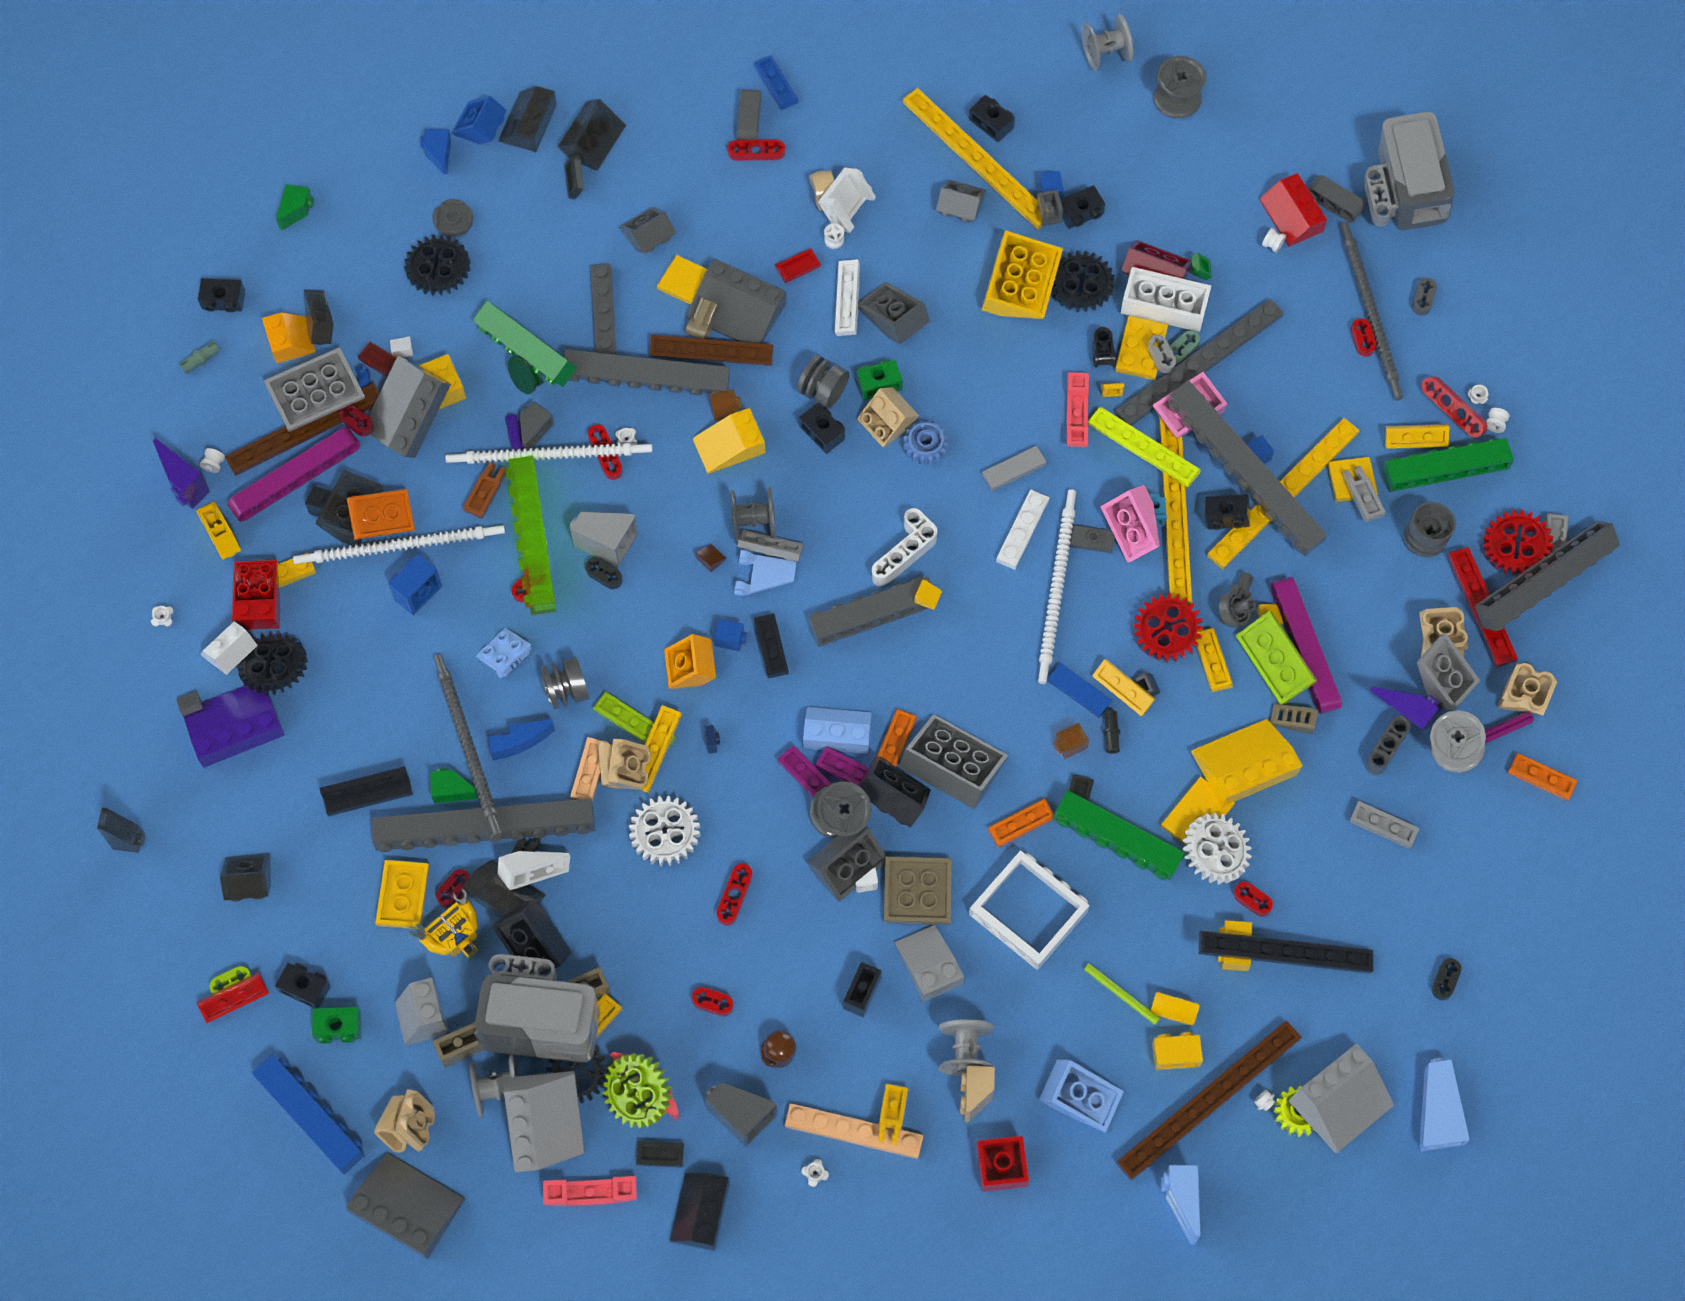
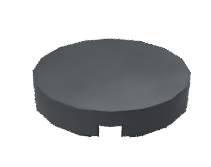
[433,199,474,238]

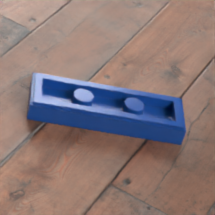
[754,55,798,110]
[1047,663,1112,718]

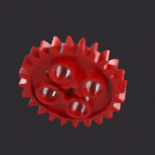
[1483,510,1553,576]
[1133,593,1203,663]

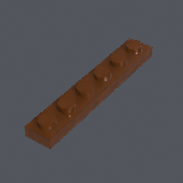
[649,335,774,366]

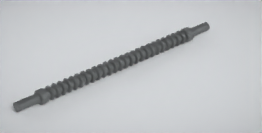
[1340,222,1403,401]
[434,654,502,838]

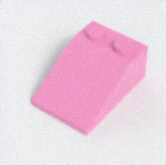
[1153,372,1228,438]
[1101,485,1160,563]

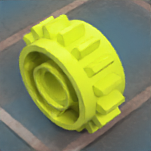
[1274,1086,1316,1137]

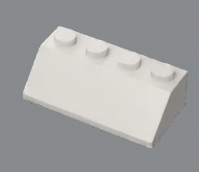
[1121,267,1211,332]

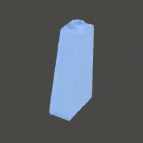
[1419,1058,1470,1152]

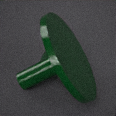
[508,355,544,394]

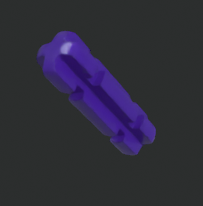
[505,414,524,451]

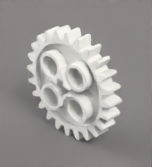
[629,796,700,866]
[1183,813,1252,884]

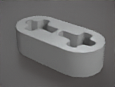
[1147,335,1176,373]

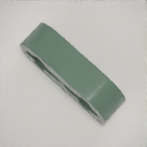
[1170,330,1200,364]

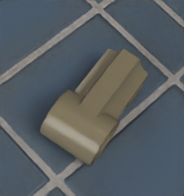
[686,297,718,339]

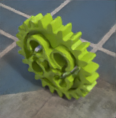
[602,1053,673,1128]

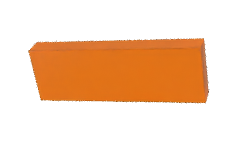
[878,709,917,768]
[1508,753,1578,801]
[988,798,1054,848]

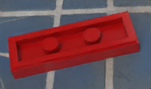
[196,972,269,1023]

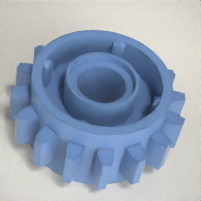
[903,421,949,465]

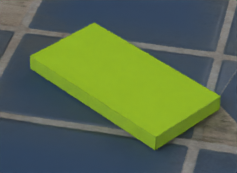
[1235,611,1317,705]

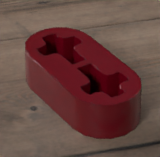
[338,405,374,437]
[436,869,471,908]

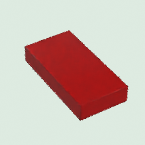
[775,248,821,283]

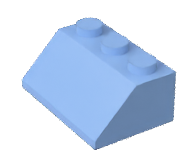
[803,707,872,754]

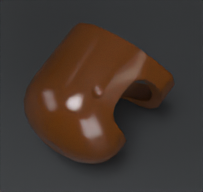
[761,1030,796,1068]

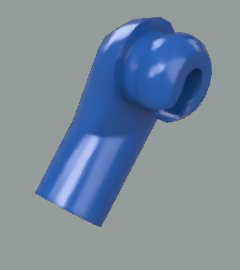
[356,365,370,389]

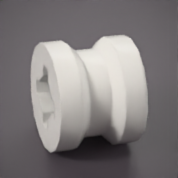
[824,223,844,249]
[1262,228,1286,253]
[1486,408,1510,433]
[199,448,225,473]

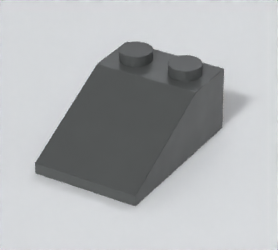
[858,282,930,344]

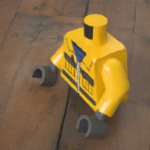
[409,887,478,958]

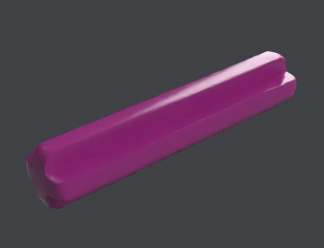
[1485,711,1534,744]

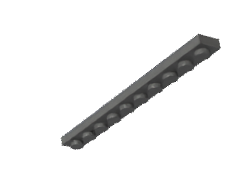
[1115,299,1284,426]

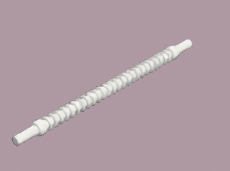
[445,443,653,464]
[1038,490,1076,684]
[293,525,505,564]

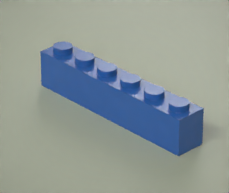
[252,1054,364,1175]

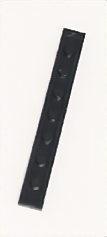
[1199,930,1373,973]

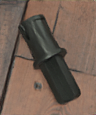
[1103,710,1121,754]

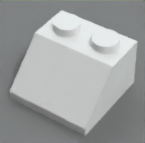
[201,621,258,675]

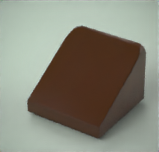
[696,544,726,572]

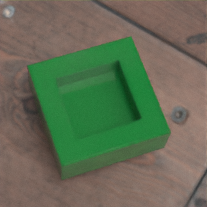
[1191,253,1212,280]

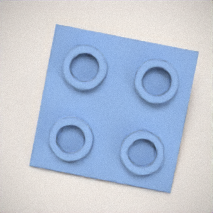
[475,627,532,679]

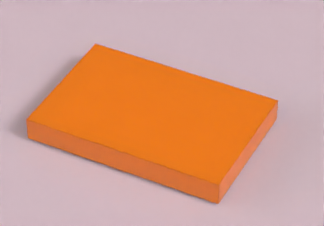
[347,489,415,540]

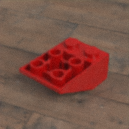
[232,560,280,630]

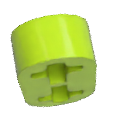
[209,966,252,994]

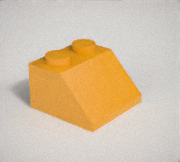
[262,312,316,364]
[664,634,716,689]

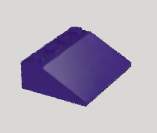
[183,686,285,768]

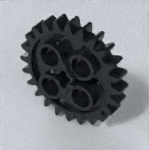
[404,234,471,296]
[1051,250,1115,312]
[237,633,308,695]

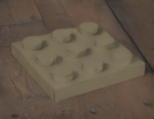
[884,857,952,925]

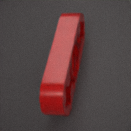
[728,140,785,161]
[588,424,623,480]
[717,864,752,926]

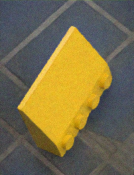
[981,230,1063,319]
[1191,719,1303,807]

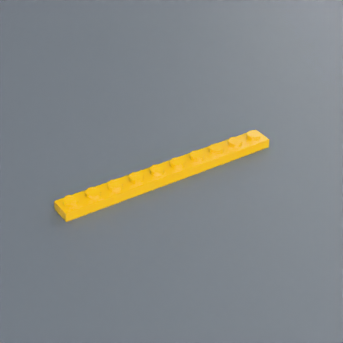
[903,88,1051,230]
[1159,416,1192,605]
[1207,418,1360,570]

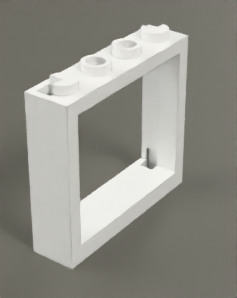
[969,850,1090,970]

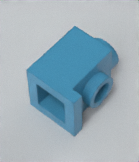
[1150,493,1167,527]

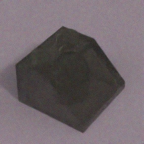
[220,853,271,902]

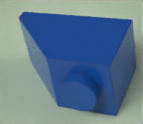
[421,128,452,174]

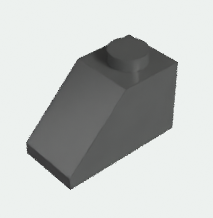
[520,402,554,451]

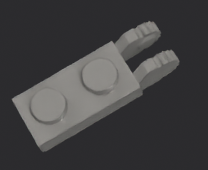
[1342,466,1386,523]

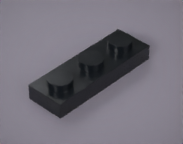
[754,614,789,679]

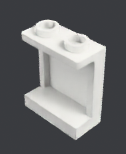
[818,167,876,233]

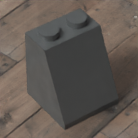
[705,1082,778,1147]

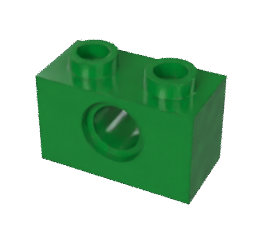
[856,360,903,401]
[312,1007,361,1044]

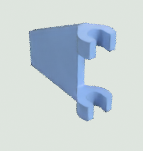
[734,550,797,596]

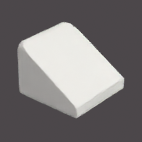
[390,336,413,359]
[856,868,878,893]

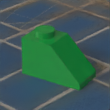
[276,185,314,230]
[430,768,478,804]

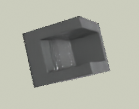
[1037,190,1063,226]

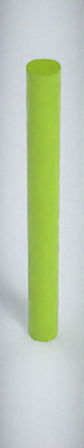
[1084,963,1160,1025]

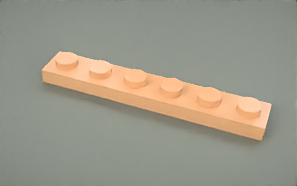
[785,1103,924,1159]

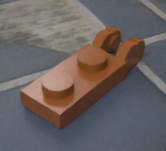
[463,463,507,519]

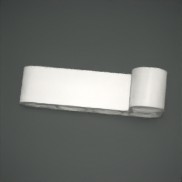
[871,508,937,587]

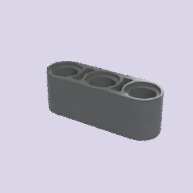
[737,89,761,140]
[1308,175,1366,223]
[1366,716,1411,775]

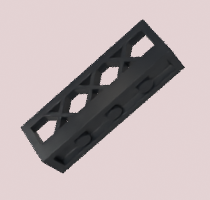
[319,766,413,816]

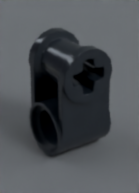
[1092,327,1116,368]

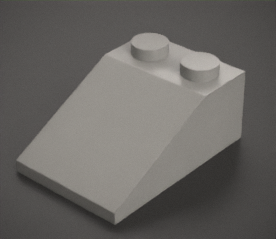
[1417,633,1480,710]
[894,925,964,1002]

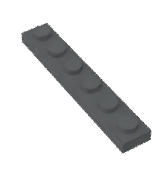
[591,264,617,355]

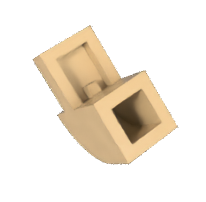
[809,170,834,211]

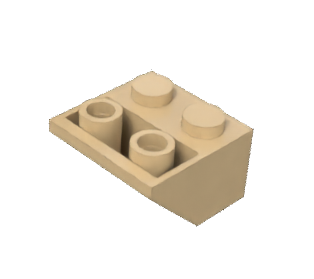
[857,387,919,447]
[960,1066,995,1122]

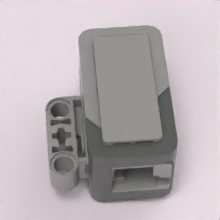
[1364,112,1454,230]
[475,954,600,1062]

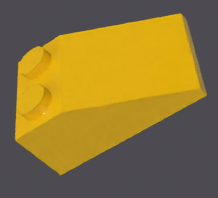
[693,408,766,474]

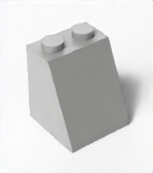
[570,512,638,567]
[395,978,449,1046]

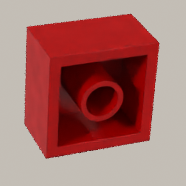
[976,1136,1029,1192]

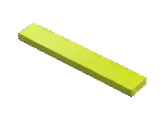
[1088,407,1201,488]

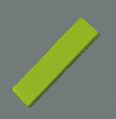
[593,691,676,749]

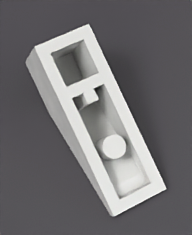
[497,851,570,890]

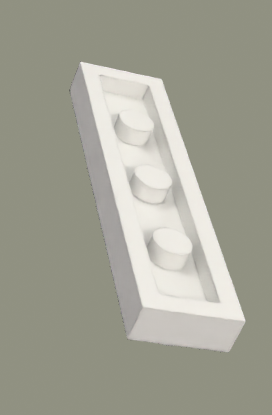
[835,260,860,336]
[996,489,1050,570]

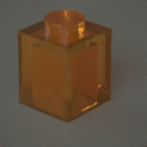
[710,389,742,421]
[1053,723,1089,759]

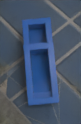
[489,719,555,761]

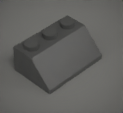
[807,826,887,902]

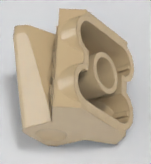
[1419,607,1468,657]
[1497,663,1558,716]
[598,739,651,790]
[374,1089,435,1153]

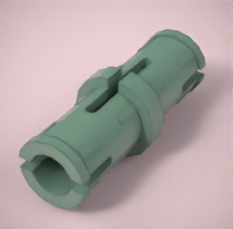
[178,340,220,374]

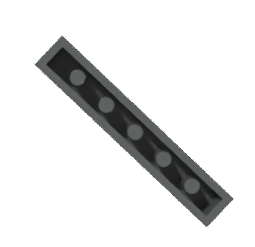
[809,576,937,647]

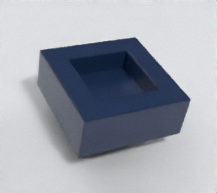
[705,725,720,754]

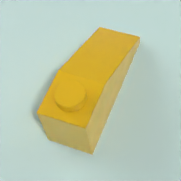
[196,501,242,560]

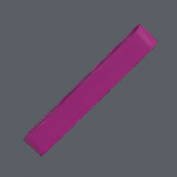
[227,427,361,522]
[1270,577,1342,714]

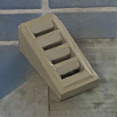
[1270,704,1318,734]

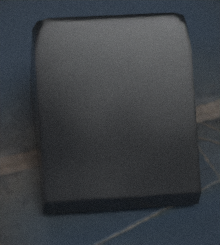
[1133,672,1160,696]

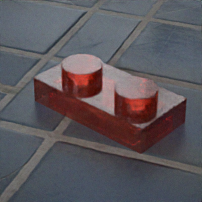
[358,342,397,377]

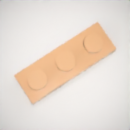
[570,737,609,802]

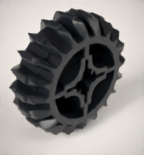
[546,1049,608,1104]

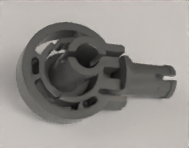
[1219,572,1256,628]

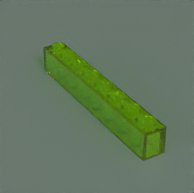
[506,456,557,615]

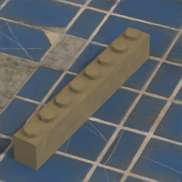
[433,967,611,1068]

